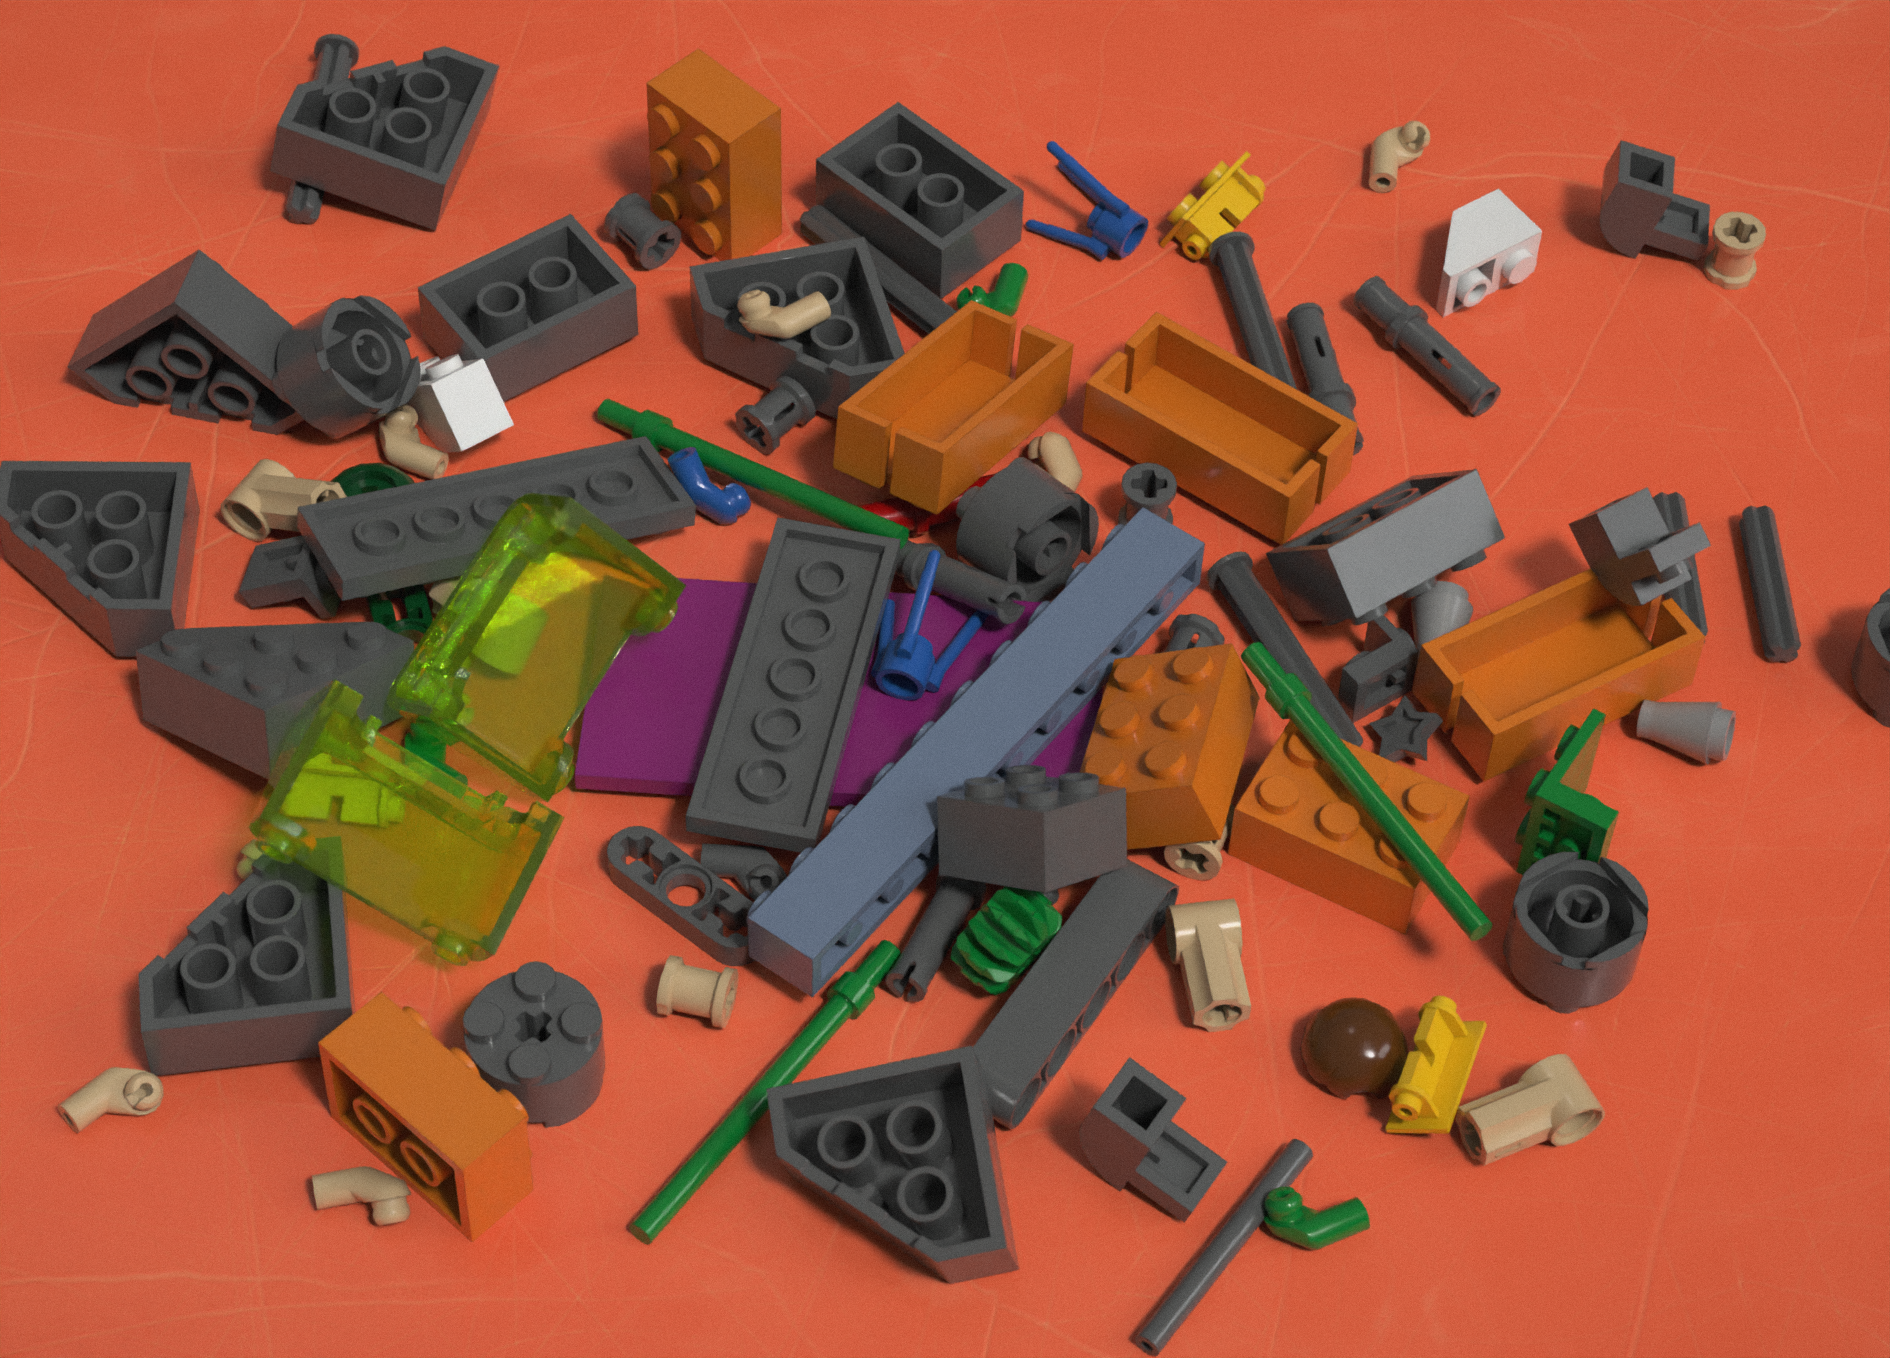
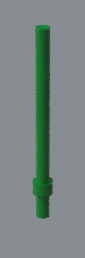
[597,399,909,550]
[1241,642,1492,941]
[629,940,901,1245]

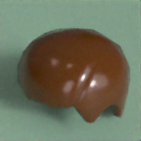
[1300,997,1409,1099]

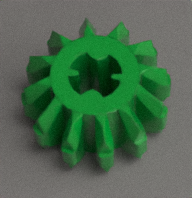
[950,886,1062,995]

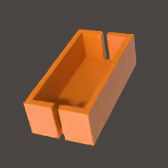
[833,300,1074,515]
[1082,312,1358,545]
[1412,568,1705,781]

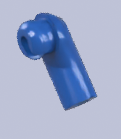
[667,447,751,524]

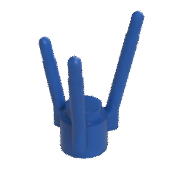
[1026,141,1149,260]
[871,550,988,700]

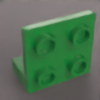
[1515,709,1619,875]

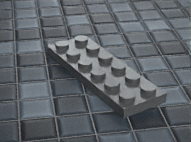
[297,436,696,601]
[686,517,900,853]

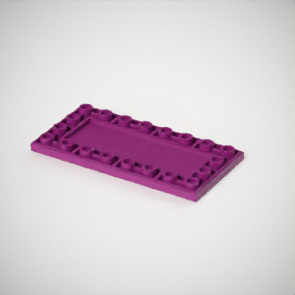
[575,573,1103,807]

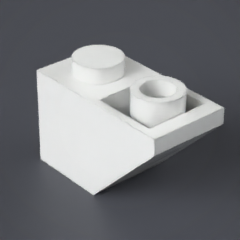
[1436,189,1542,317]
[405,354,514,453]

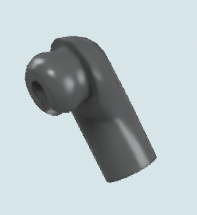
[701,843,787,900]

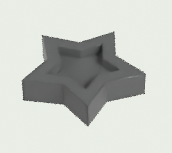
[1369,695,1443,762]

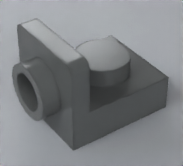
[239,535,341,619]
[1338,615,1419,723]

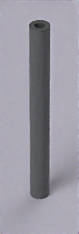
[1135,1139,1313,1356]

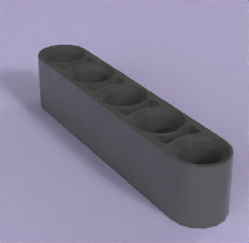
[973,859,1179,1129]

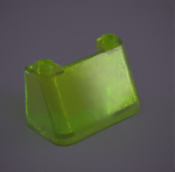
[387,492,686,803]
[249,679,565,966]

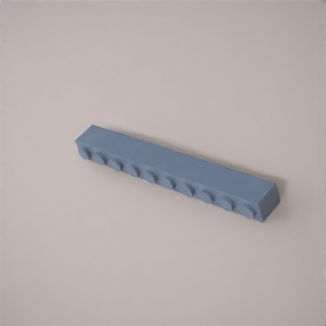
[746,507,1205,998]

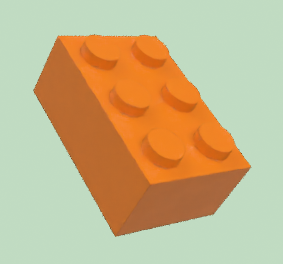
[646,48,782,261]
[1079,643,1260,850]
[1228,719,1470,935]
[318,991,534,1242]

